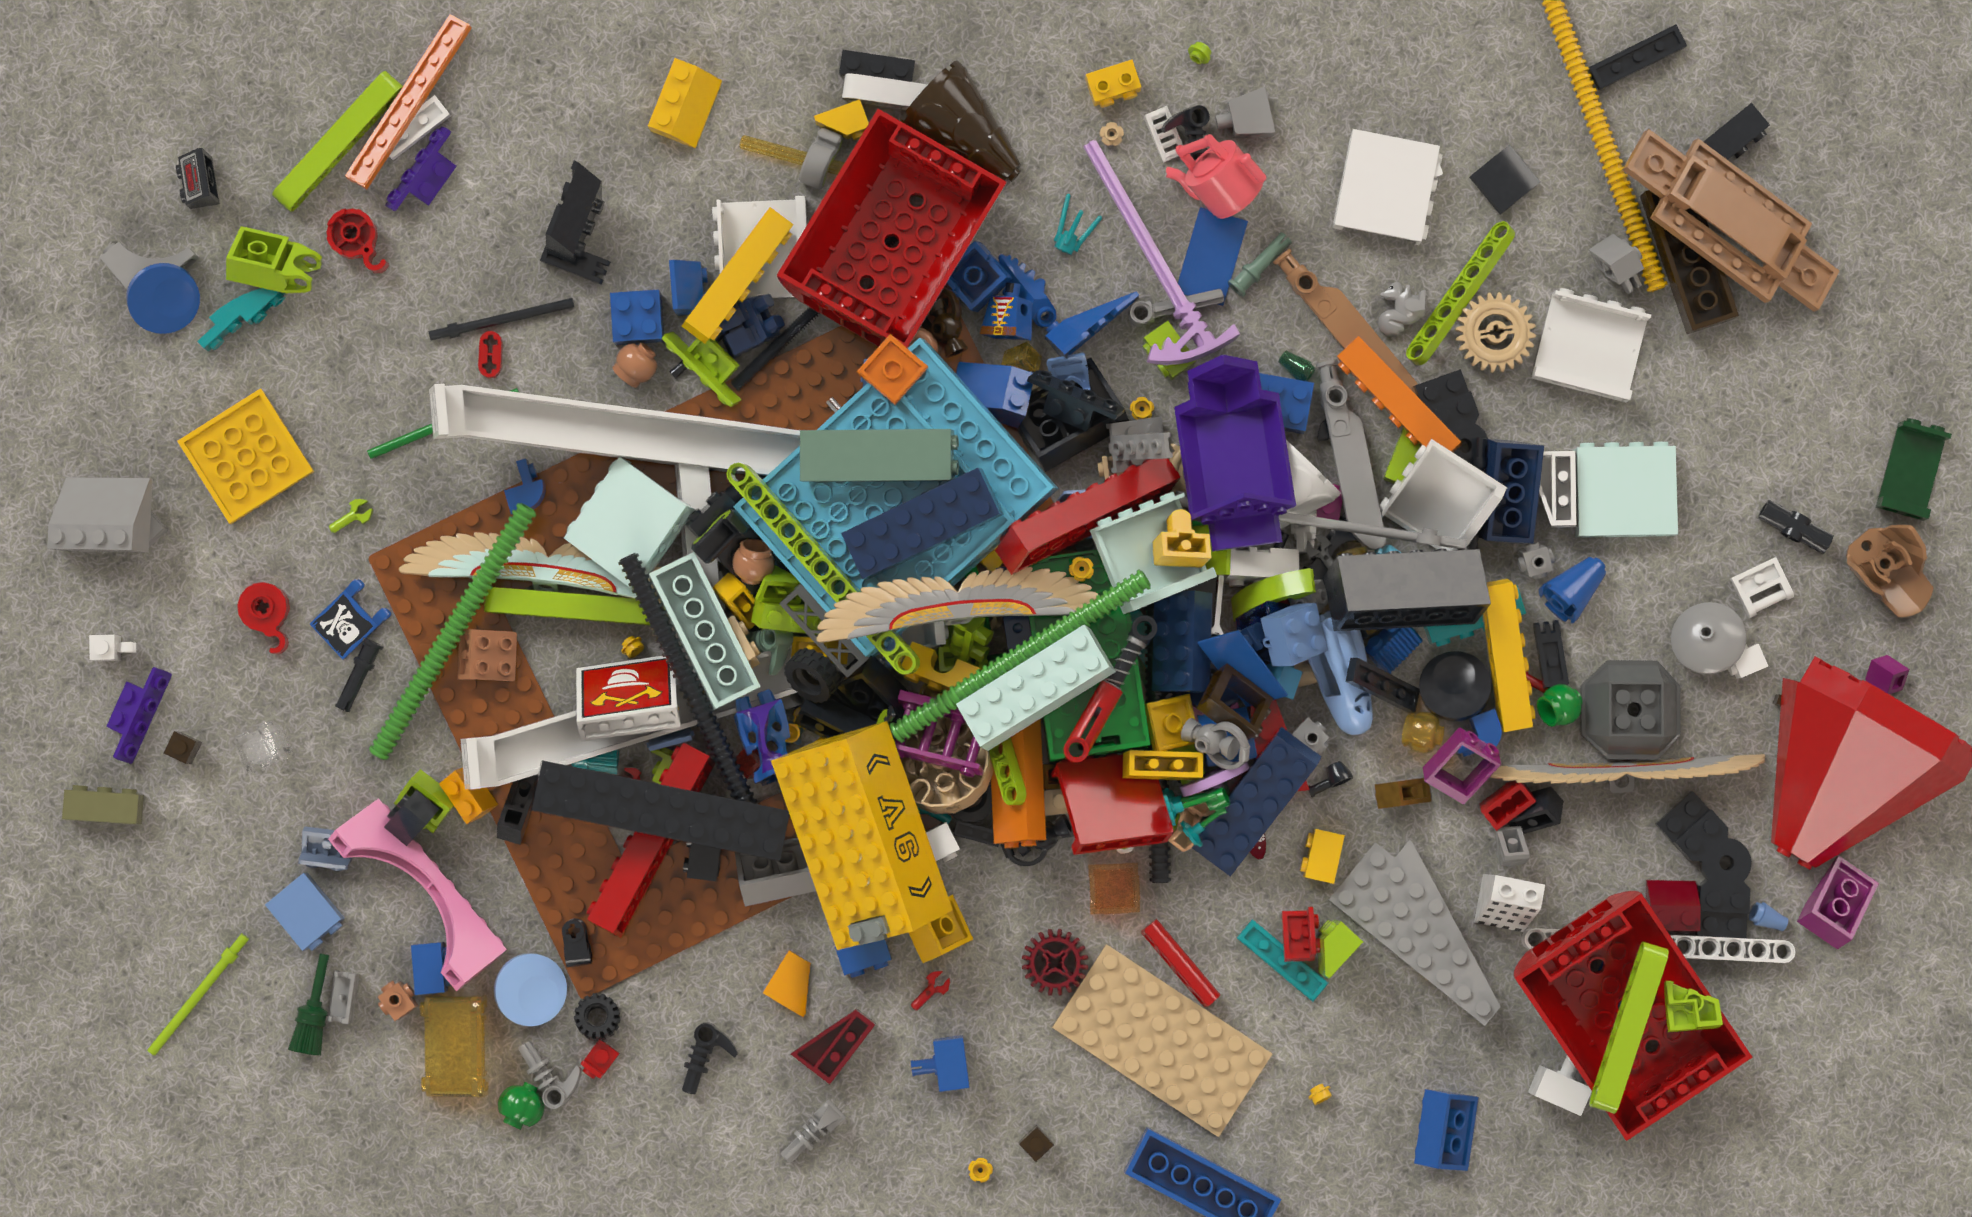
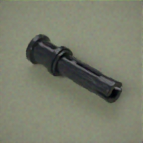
[335,637,384,712]

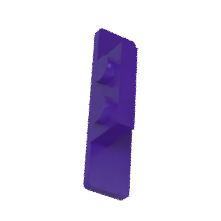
[385,126,457,211]
[106,667,172,764]

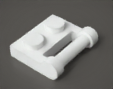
[1730,557,1794,618]

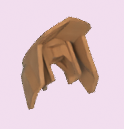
[1846,525,1934,618]

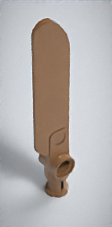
[1273,248,1418,395]

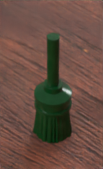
[288,953,329,1056]

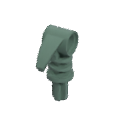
[745,629,793,675]

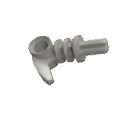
[519,1041,582,1109]
[781,1099,846,1163]

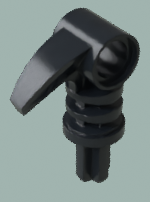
[1161,105,1210,160]
[682,1022,738,1094]

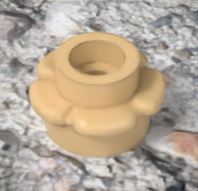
[1100,122,1124,146]

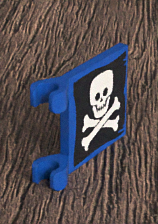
[310,579,391,660]

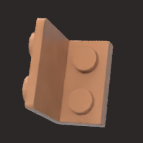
[457,629,517,681]

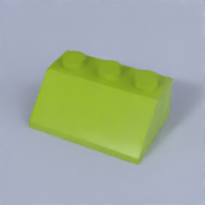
[1317,919,1363,979]

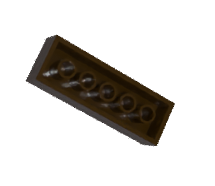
[1640,190,1739,335]

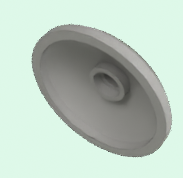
[1671,602,1746,674]

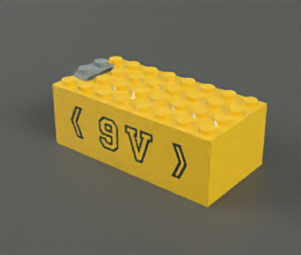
[771,721,953,950]

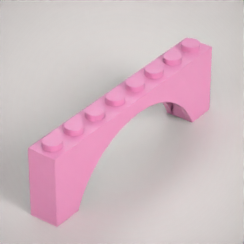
[328,798,507,991]

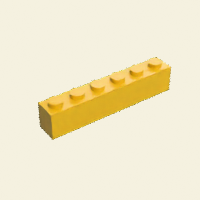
[681,207,794,344]
[1483,579,1536,732]

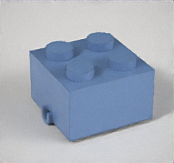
[1260,603,1328,666]

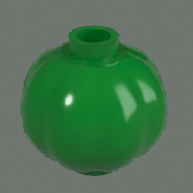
[498,1082,545,1130]

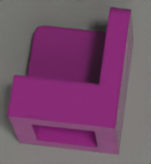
[1865,655,1910,694]

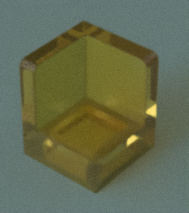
[1001,342,1042,373]

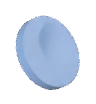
[494,953,567,1026]

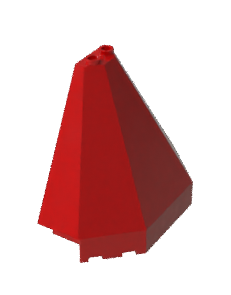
[1771,656,1972,870]

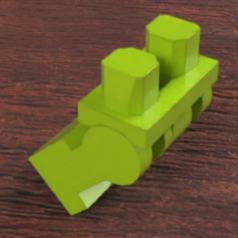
[944,617,993,663]

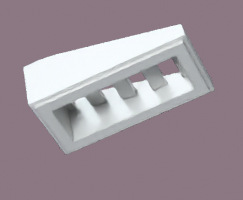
[1144,106,1183,163]

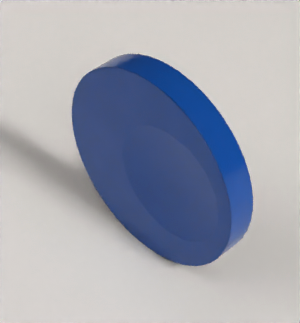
[126,263,200,334]

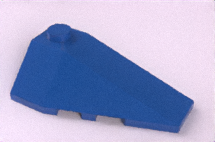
[1045,291,1139,358]

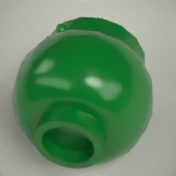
[1537,684,1583,727]

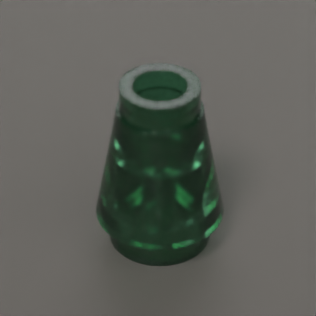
[1278,350,1316,382]

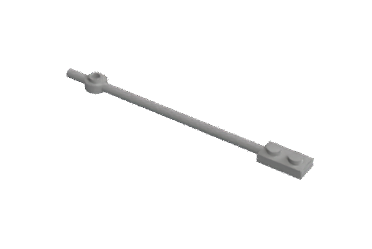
[1175,490,1467,550]

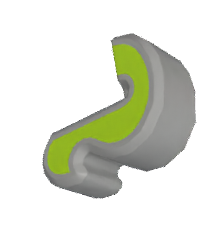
[799,127,843,190]

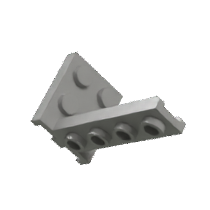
[1106,417,1173,473]

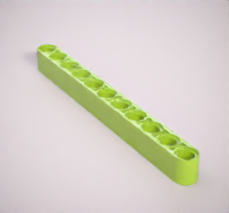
[727,463,920,674]

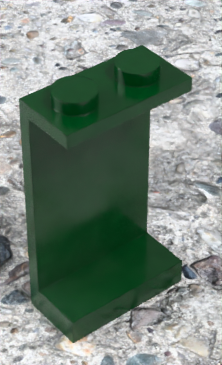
[1876,418,1952,521]

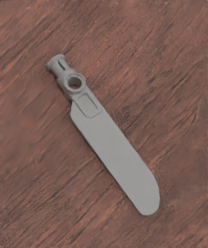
[1316,360,1386,550]

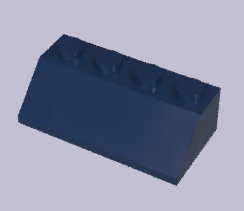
[1479,439,1544,544]

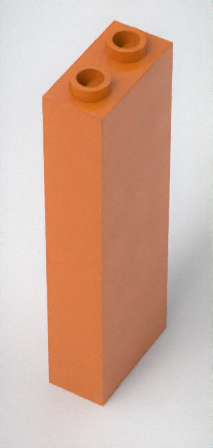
[991,719,1046,848]

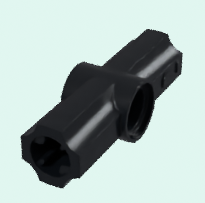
[1758,500,1834,554]

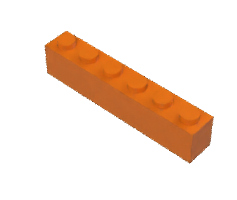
[1337,336,1462,453]

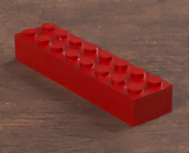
[995,458,1181,575]
[587,742,716,938]

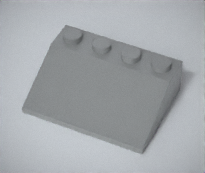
[47,477,153,553]

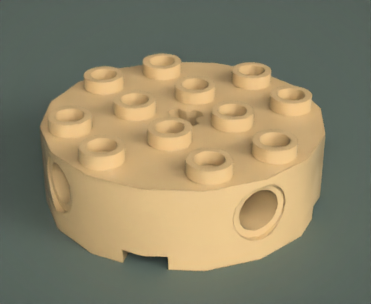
[901,717,993,814]

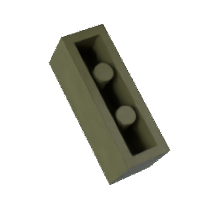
[62,785,144,824]

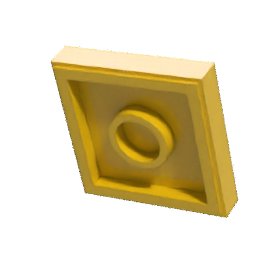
[1144,694,1195,751]

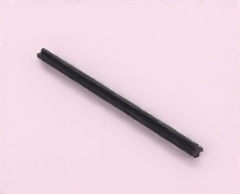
[730,236,898,391]

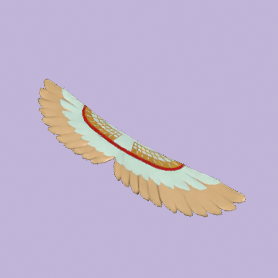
[399,532,662,603]

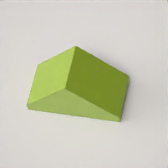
[755,565,801,604]

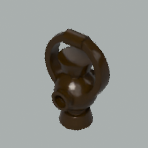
[922,287,968,358]

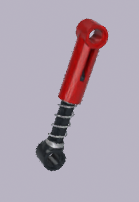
[1063,616,1157,763]

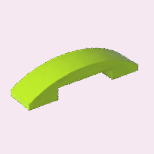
[1231,568,1316,623]

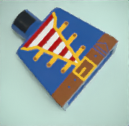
[980,283,1032,340]

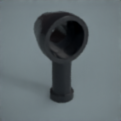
[1308,761,1353,798]

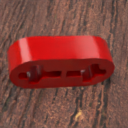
[478,331,503,379]

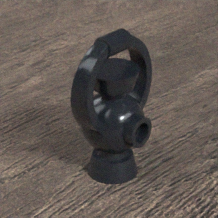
[1001,814,1074,866]

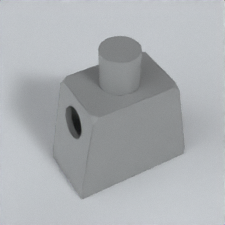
[1215,87,1275,138]

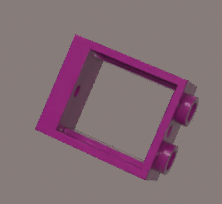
[1422,727,1501,805]

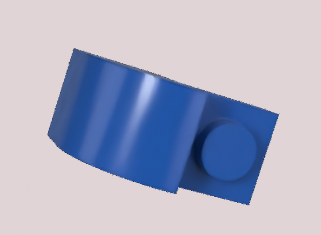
[504,458,546,515]
[1456,709,1502,757]

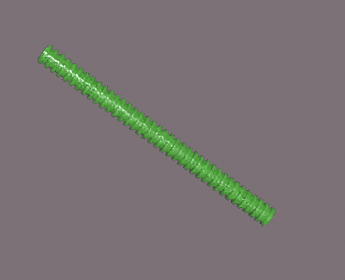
[369,503,537,760]
[890,569,1151,743]

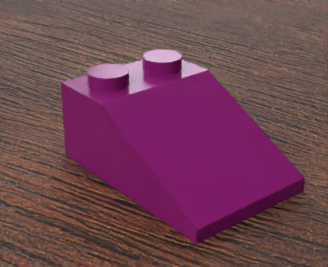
[1797,855,1879,949]

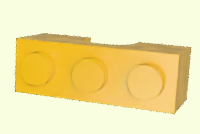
[901,641,981,692]

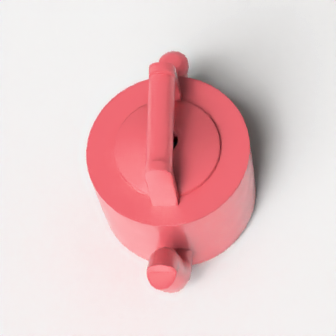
[1166,134,1267,219]

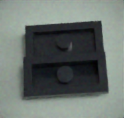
[1469,144,1540,215]

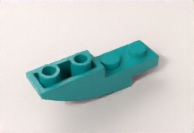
[197,288,286,351]

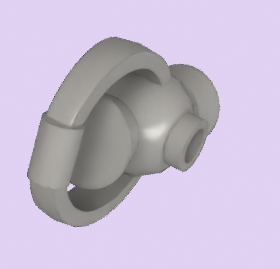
[1181,718,1250,770]

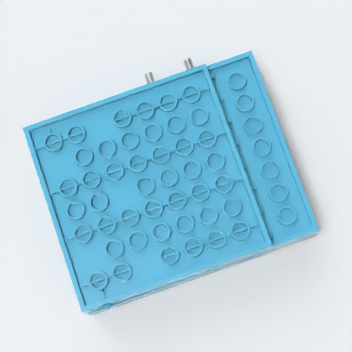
[733,338,1059,657]

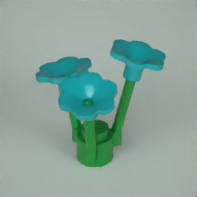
[1162,787,1230,847]

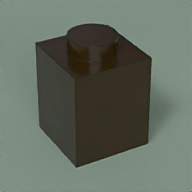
[163,731,202,764]
[1019,1125,1054,1162]

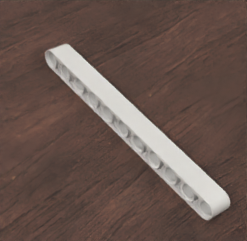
[1521,928,1795,963]

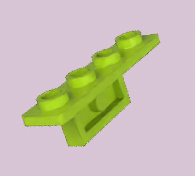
[662,331,741,407]

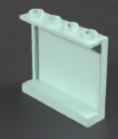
[1573,442,1678,538]
[564,457,695,589]
[1090,492,1217,614]

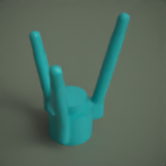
[1054,194,1102,255]

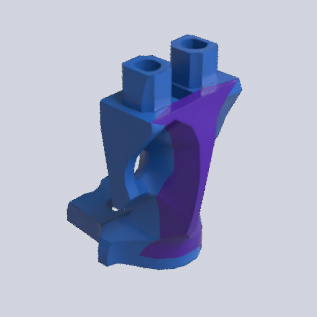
[734,689,790,786]

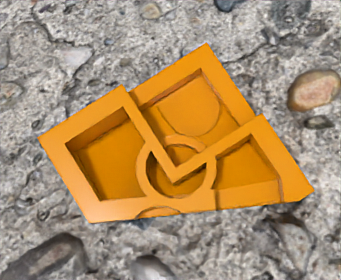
[763,950,811,1017]

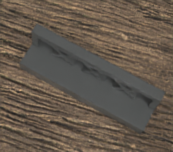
[779,583,870,678]

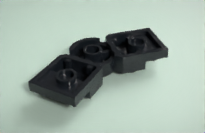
[1413,369,1488,465]
[1655,791,1752,938]

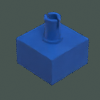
[911,1035,969,1092]

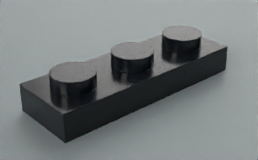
[839,50,915,82]

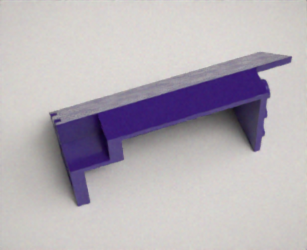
[1174,354,1296,552]

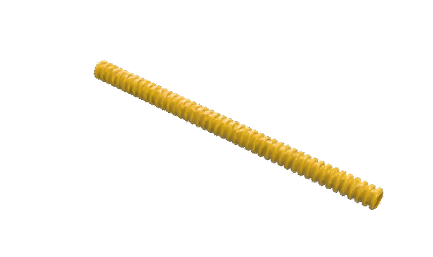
[1541,0,1668,292]

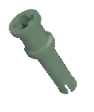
[1228,232,1292,297]

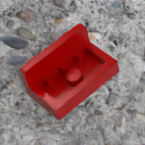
[1281,907,1320,962]

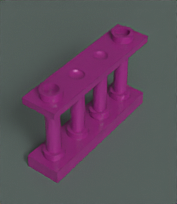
[895,690,984,777]

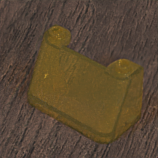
[420,995,489,1097]

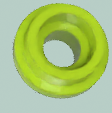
[1188,42,1212,64]

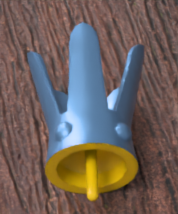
[779,721,804,746]

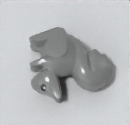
[1378,282,1426,337]

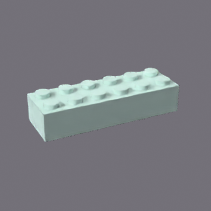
[649,552,761,710]
[956,624,1116,751]

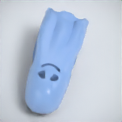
[1308,610,1373,735]

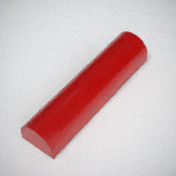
[1141,918,1221,1007]

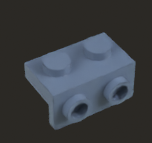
[298,827,352,871]

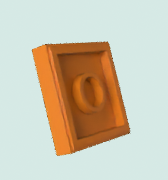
[857,334,928,405]

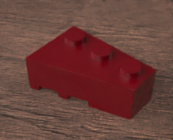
[791,1008,876,1084]

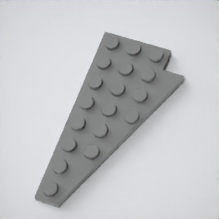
[1329,840,1501,1026]

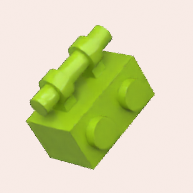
[393,769,454,834]

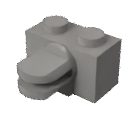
[1589,234,1644,294]

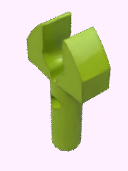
[329,499,373,533]

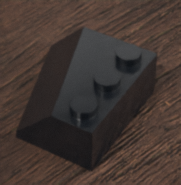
[545,161,605,263]

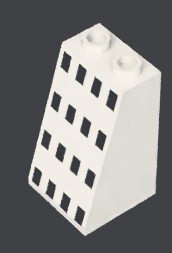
[1474,874,1545,932]

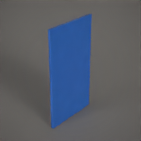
[1178,207,1248,306]
[1198,630,1288,707]

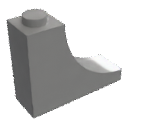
[100,242,199,289]

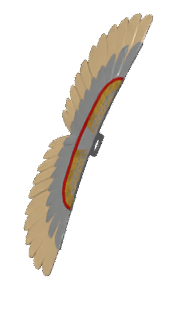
[816,567,1098,643]
[1490,754,1765,793]

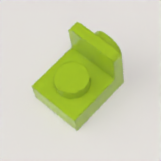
[651,747,674,784]

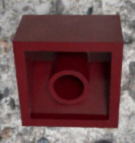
[1646,880,1701,931]

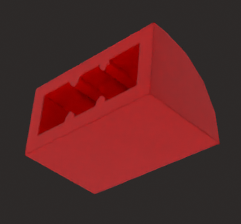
[1479,780,1536,831]

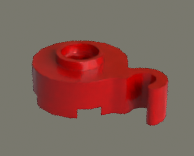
[326,208,389,274]
[237,582,290,654]

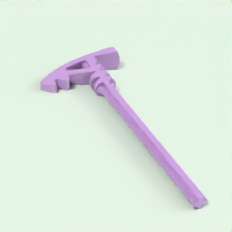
[1083,140,1240,365]

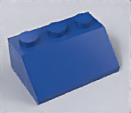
[1414,1089,1479,1171]

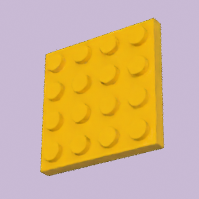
[177,388,315,524]

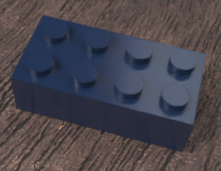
[1152,590,1212,693]

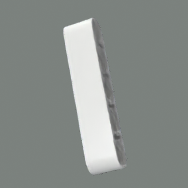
[842,74,928,110]

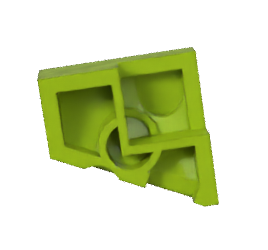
[1664,981,1723,1032]

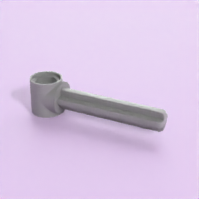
[1128,289,1224,327]

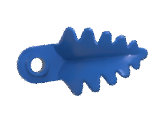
[998,254,1056,327]

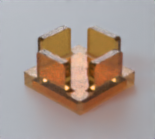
[1088,863,1140,914]

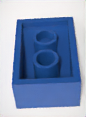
[956,362,1033,428]

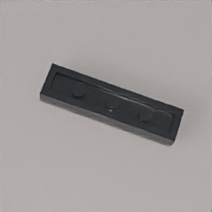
[1588,24,1687,90]
[1345,658,1420,713]

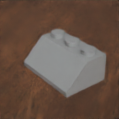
[735,838,816,906]

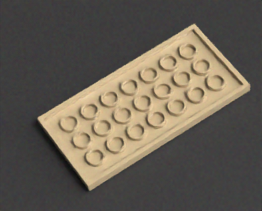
[1052,944,1272,1137]

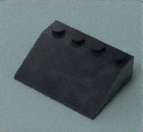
[1018,357,1129,472]

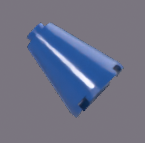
[1538,557,1606,624]

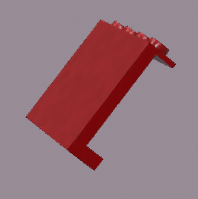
[1051,753,1174,855]

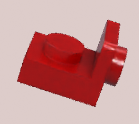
[580,1039,620,1079]

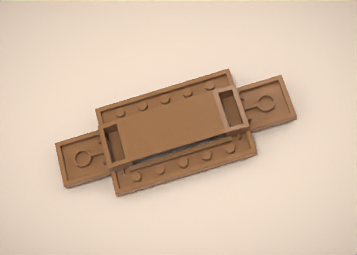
[1623,129,1839,312]

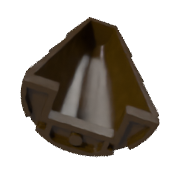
[899,60,1021,182]

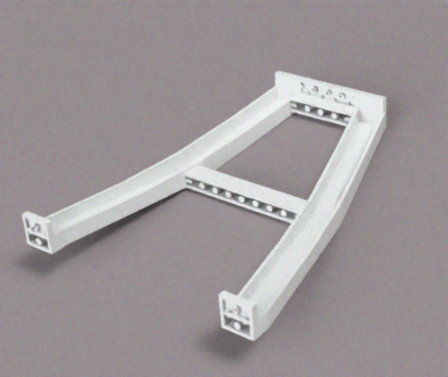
[429,384,949,789]

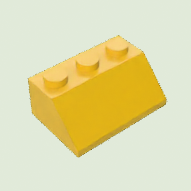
[648,58,722,149]

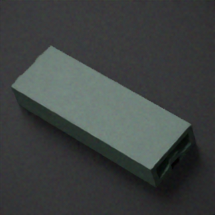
[800,429,959,482]

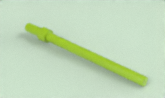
[147,933,249,1056]

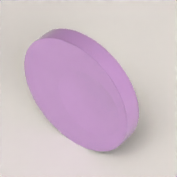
[1179,761,1250,797]

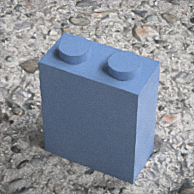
[265,873,345,951]

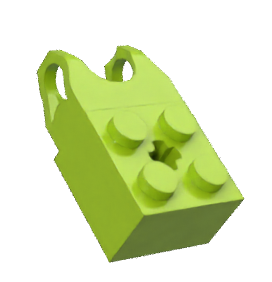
[226,226,322,293]

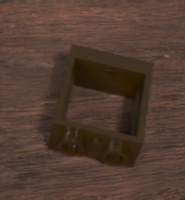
[1197,663,1274,740]

